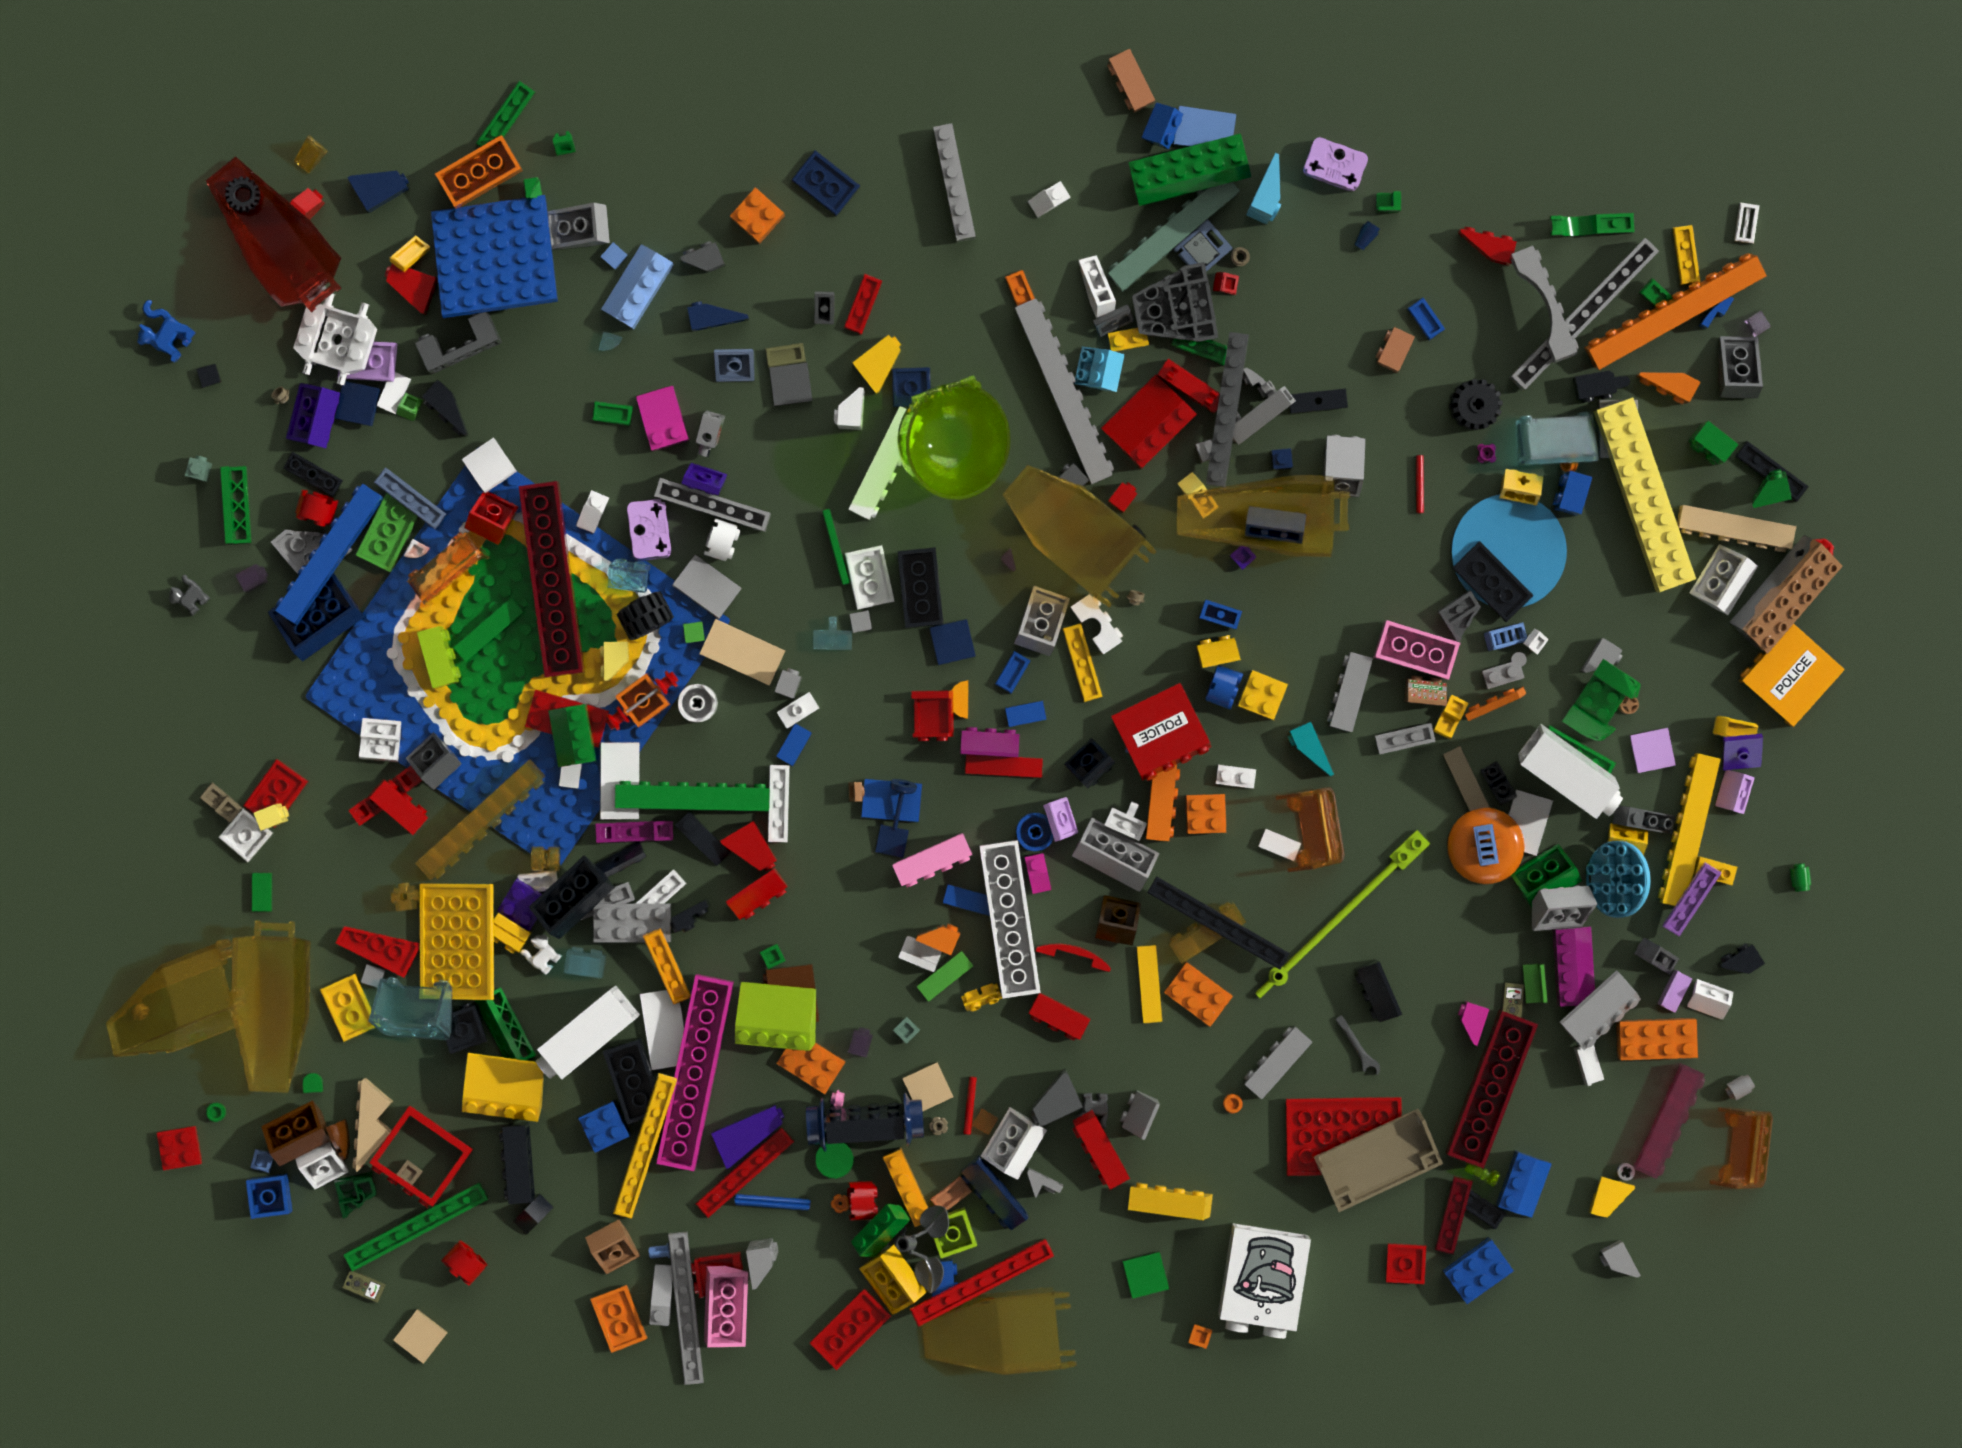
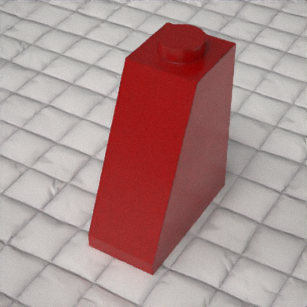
[385,263,438,315]
[720,821,777,871]

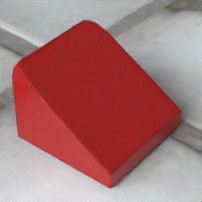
[1213,272,1239,295]

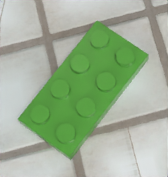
[356,493,418,572]

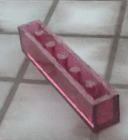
[1633,1063,1705,1179]

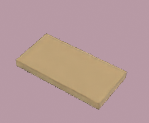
[699,619,785,686]

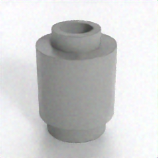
[1725,1074,1755,1101]

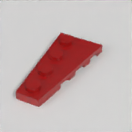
[336,926,420,978]

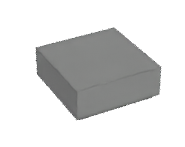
[850,611,872,633]
[361,964,386,988]

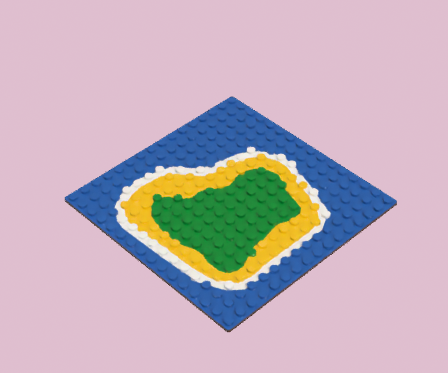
[306,447,730,870]

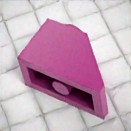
[1025,853,1051,894]
[1458,1001,1489,1046]

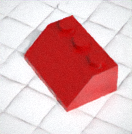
[726,868,788,920]

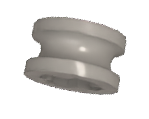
[1616,1163,1635,1181]

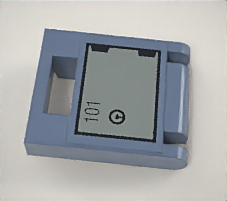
[1173,219,1233,271]

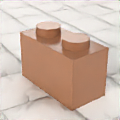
[1375,327,1415,373]

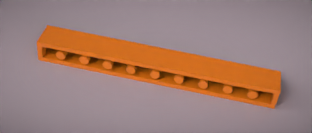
[1584,253,1767,370]

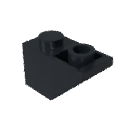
[1717,943,1765,974]

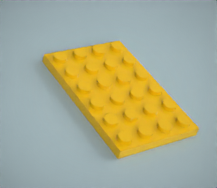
[420,883,494,1000]

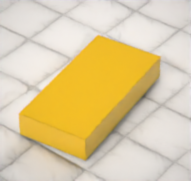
[390,235,430,272]

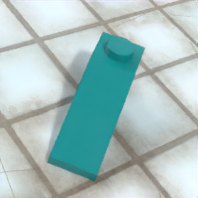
[1287,722,1334,776]

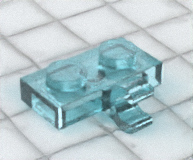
[813,616,852,650]

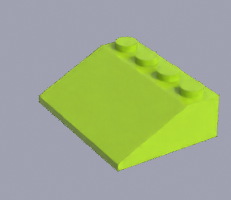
[735,982,816,1051]

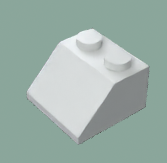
[295,1141,349,1189]

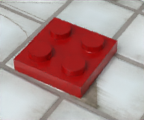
[157,1126,202,1171]
[1385,1243,1426,1284]

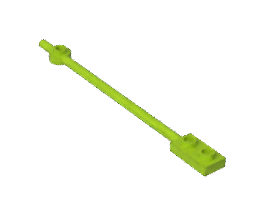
[1255,830,1430,998]

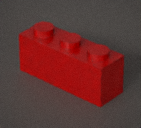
[369,779,428,835]
[1029,993,1091,1041]

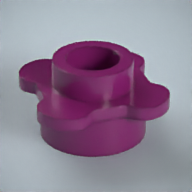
[1477,444,1496,463]

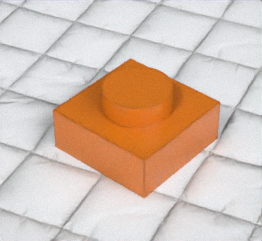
[1188,1324,1213,1349]

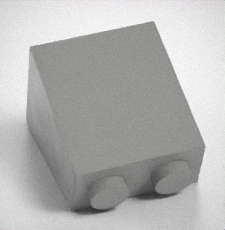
[1321,435,1365,497]

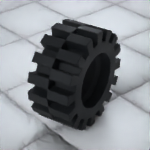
[225,176,261,214]

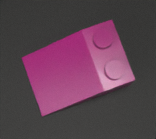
[636,385,690,452]

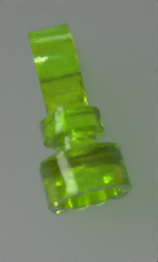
[1465,1163,1500,1187]

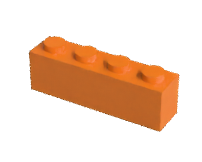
[1146,765,1180,841]

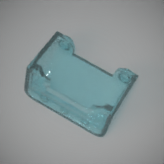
[1515,412,1599,467]
[369,977,453,1040]

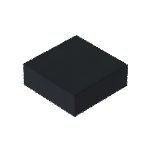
[197,364,222,388]

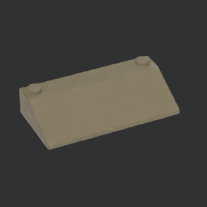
[1314,1109,1443,1212]

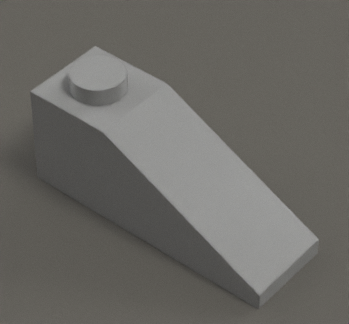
[649,1264,673,1326]

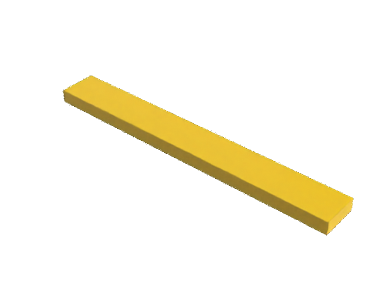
[613,1073,677,1219]

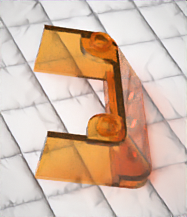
[407,532,489,606]
[1276,787,1344,872]
[1709,1107,1773,1189]

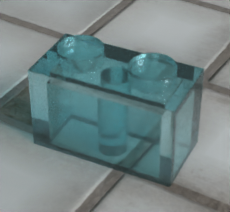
[564,947,606,979]

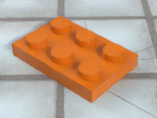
[1164,962,1233,1027]
[776,1042,846,1094]
[590,1285,647,1353]

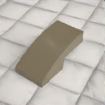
[200,782,242,823]

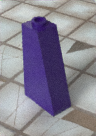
[711,1104,785,1169]

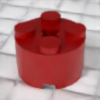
[295,490,339,527]
[847,1181,878,1221]
[441,1240,488,1286]

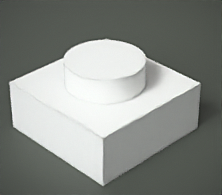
[1523,628,1549,655]

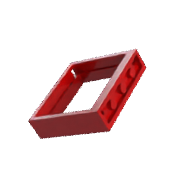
[369,1106,473,1208]

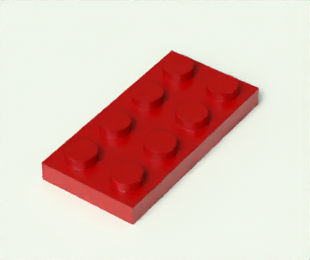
[525,690,610,748]
[810,1288,891,1370]

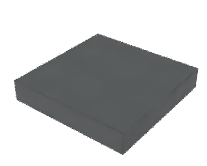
[769,363,812,406]

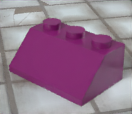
[961,727,1020,757]

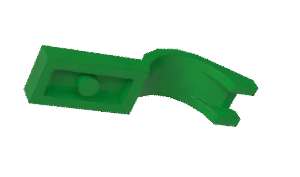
[1549,213,1635,236]

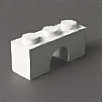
[1070,594,1123,654]

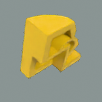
[1589,1176,1635,1218]

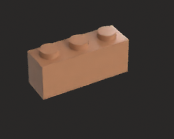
[1107,49,1155,113]

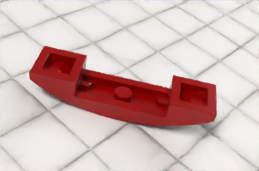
[348,766,422,826]
[1036,943,1111,972]

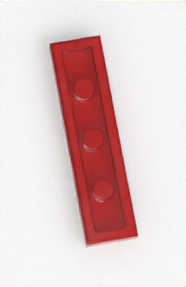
[965,754,1043,778]

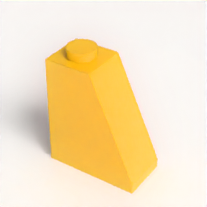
[853,335,901,395]

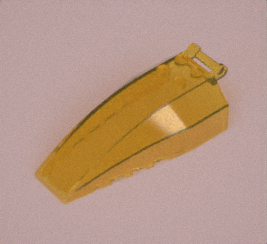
[1177,475,1350,557]

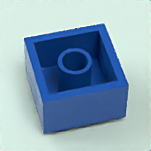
[1553,471,1592,516]
[578,1100,631,1153]
[246,1173,293,1219]

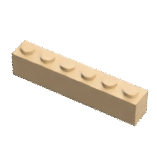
[1677,505,1796,553]

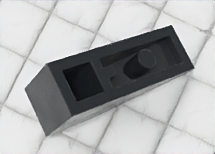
[675,811,731,866]

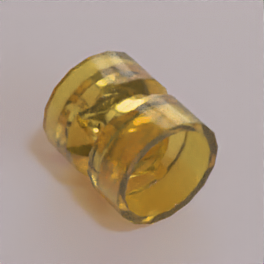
[531,846,560,872]

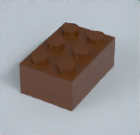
[261,1100,331,1166]

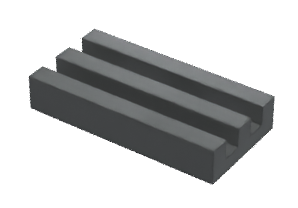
[1093,304,1134,337]

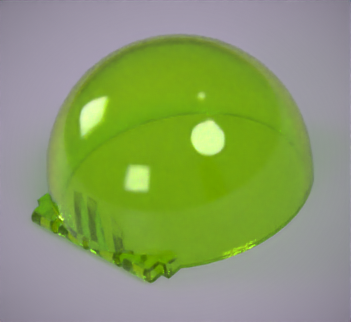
[897,375,1011,500]

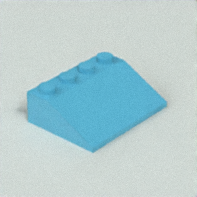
[1246,153,1281,225]

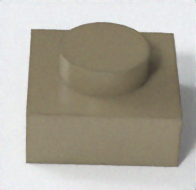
[397,1160,423,1185]

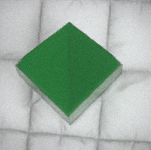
[523,177,542,199]

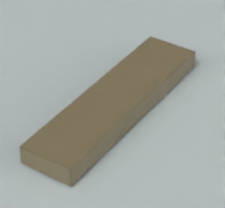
[1442,746,1490,811]

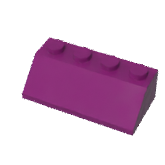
[1552,926,1595,1007]

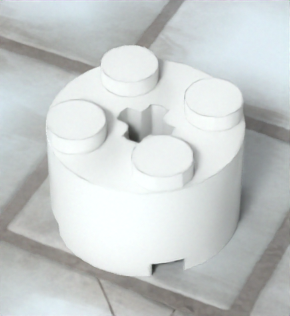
[704,518,740,561]
[678,684,718,722]

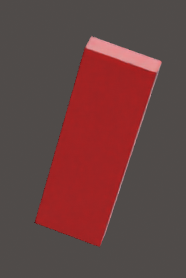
[844,274,883,335]

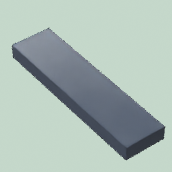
[374,467,447,530]

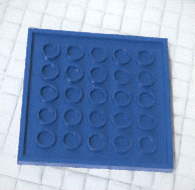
[431,195,558,318]

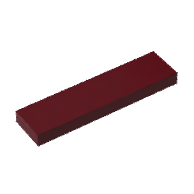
[1435,1176,1473,1255]

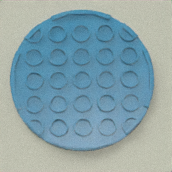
[1451,495,1567,607]

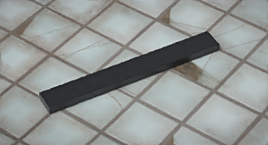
[1147,876,1290,970]

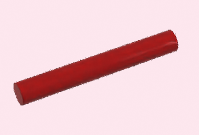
[1416,455,1424,513]
[963,1076,977,1135]

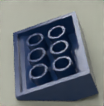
[268,573,365,662]

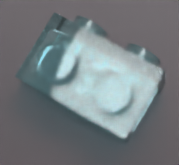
[608,559,651,593]

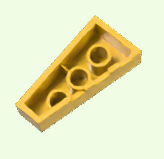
[1128,1183,1213,1220]

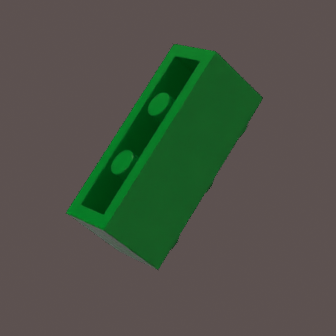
[851,1204,910,1258]

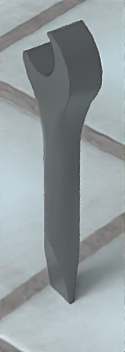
[1336,1015,1380,1075]

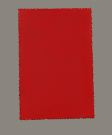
[243,759,309,828]

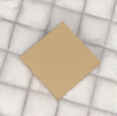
[903,1062,953,1111]
[394,1309,448,1364]

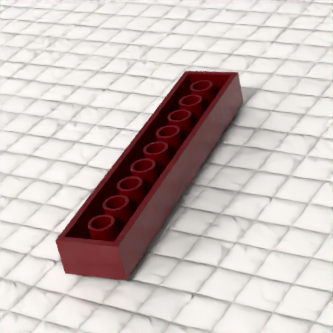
[519,481,585,678]

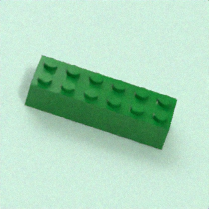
[1129,133,1251,206]

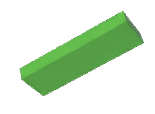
[917,951,974,1002]

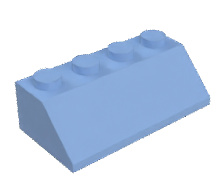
[601,244,674,330]

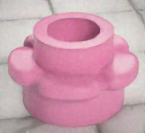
[830,1090,845,1108]

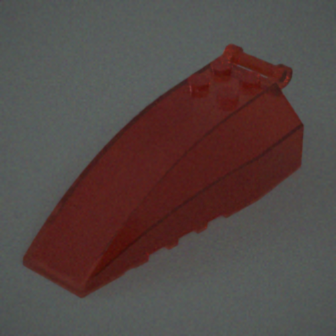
[206,157,342,313]

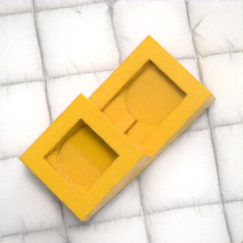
[1433,695,1469,739]

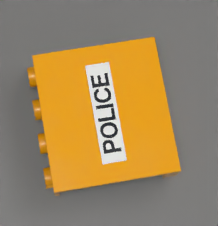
[1739,624,1845,727]

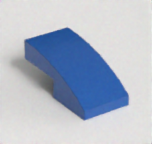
[1698,297,1734,330]

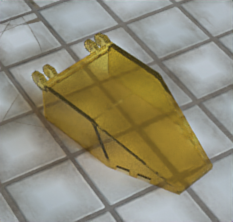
[1003,465,1157,608]
[106,939,247,1057]
[922,1287,1077,1375]

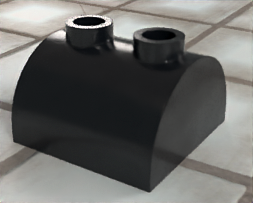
[1064,738,1116,789]

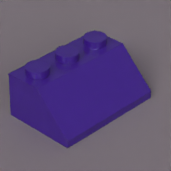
[286,383,340,448]

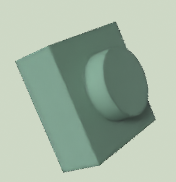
[893,1017,920,1044]

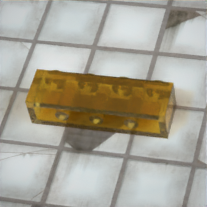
[1169,902,1246,964]

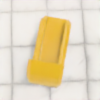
[1712,716,1758,737]

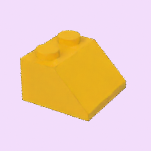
[1196,635,1241,668]

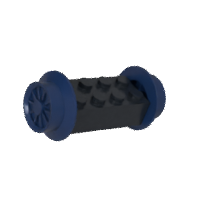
[806,1092,924,1152]

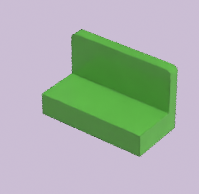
[1522,963,1547,1004]

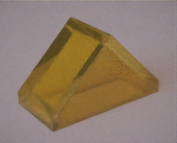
[294,135,328,173]

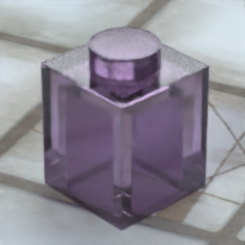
[236,564,268,592]
[848,1027,873,1058]

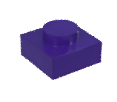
[1230,543,1256,570]

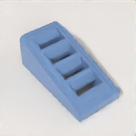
[1484,623,1527,651]
[1473,824,1499,866]

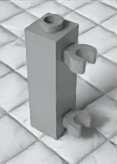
[1233,380,1296,445]

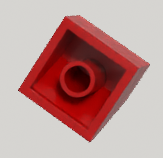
[464,491,519,545]

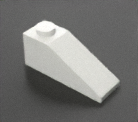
[1078,255,1116,319]

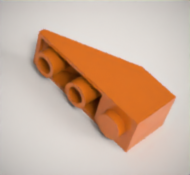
[1636,372,1700,405]

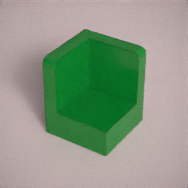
[1376,191,1401,213]

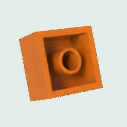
[730,187,785,244]
[1186,794,1226,834]

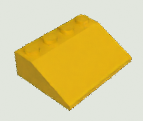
[462,1053,544,1122]

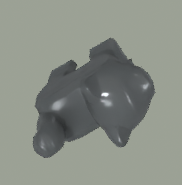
[169,575,211,616]
[1076,1093,1109,1129]

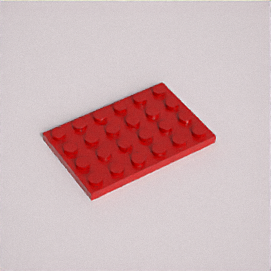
[1286,1097,1402,1176]

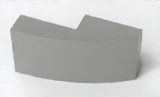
[1242,368,1269,398]

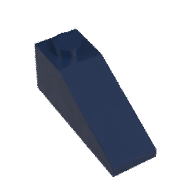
[687,301,749,332]

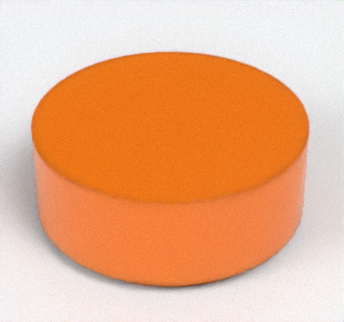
[1223,1094,1243,1113]

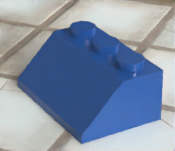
[1496,1150,1552,1218]

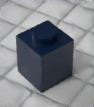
[1270,448,1293,471]

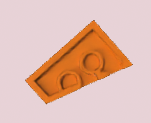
[1465,687,1526,721]

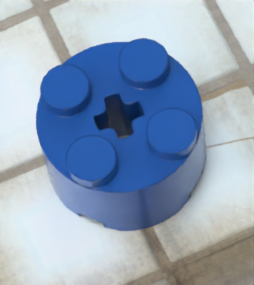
[1205,665,1243,709]
[1016,812,1054,851]

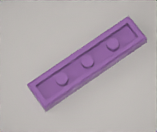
[1662,862,1721,936]

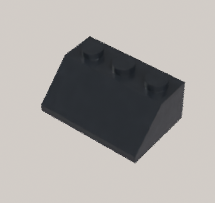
[1354,959,1403,1022]

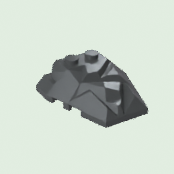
[1132,262,1219,342]

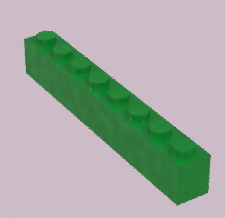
[615,781,770,811]

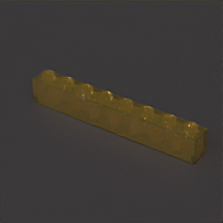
[415,759,546,880]

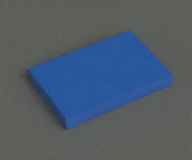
[861,779,922,822]

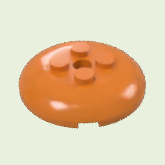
[1447,808,1525,884]

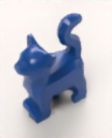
[137,300,196,363]

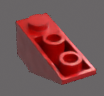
[1458,227,1517,266]

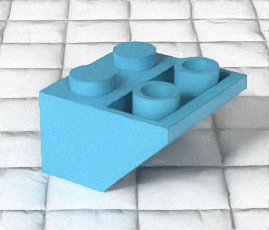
[1074,346,1125,392]

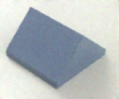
[714,349,755,382]

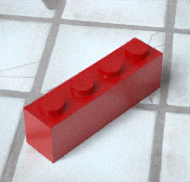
[1072,1110,1130,1190]

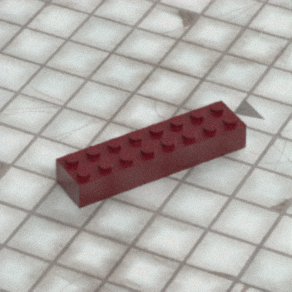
[1445,1009,1538,1169]

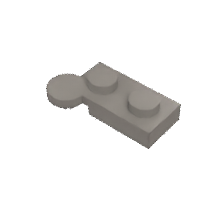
[1482,652,1527,689]

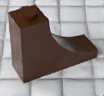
[763,964,819,1022]

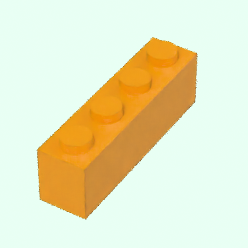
[883,1147,929,1227]

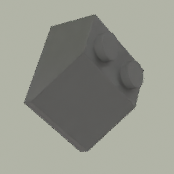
[406,732,462,790]

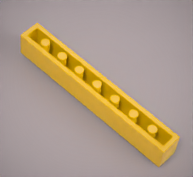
[1658,753,1721,906]

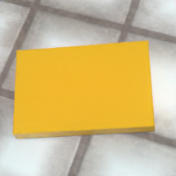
[320,973,379,1042]

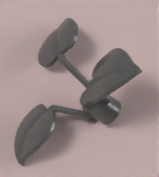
[887,1205,949,1293]

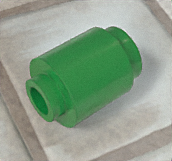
[1790,863,1812,892]

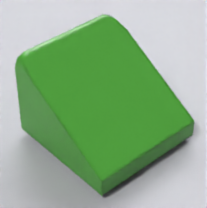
[397,392,423,421]

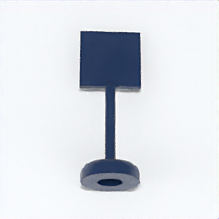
[875,779,917,858]

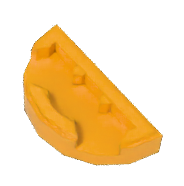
[951,680,968,719]

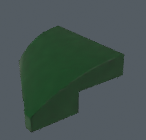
[334,1171,377,1219]

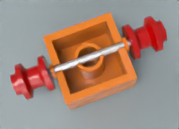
[605,670,679,730]

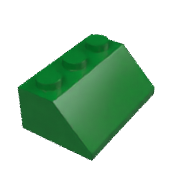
[548,704,597,767]
[1511,844,1582,908]

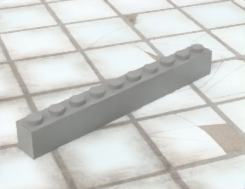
[1509,238,1659,391]
[1015,298,1114,485]

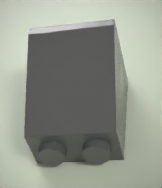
[1031,1069,1083,1127]

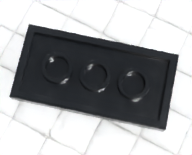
[1452,541,1534,622]

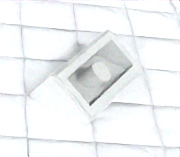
[377,372,411,414]

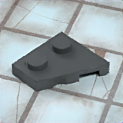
[1437,590,1481,642]

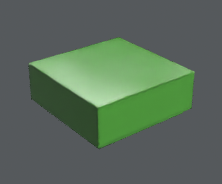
[683,622,705,643]

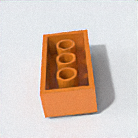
[435,135,523,209]
[1616,1018,1698,1060]

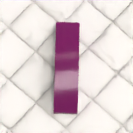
[596,821,673,843]

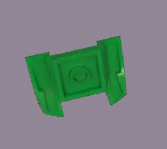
[1562,659,1641,741]

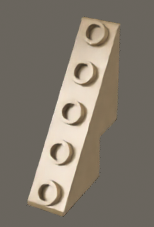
[353,1078,393,1172]

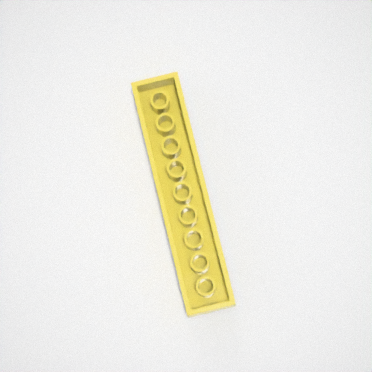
[1593,398,1696,592]

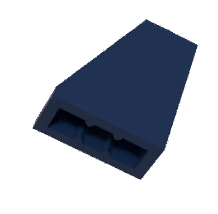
[347,170,409,213]

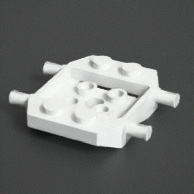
[293,292,377,386]

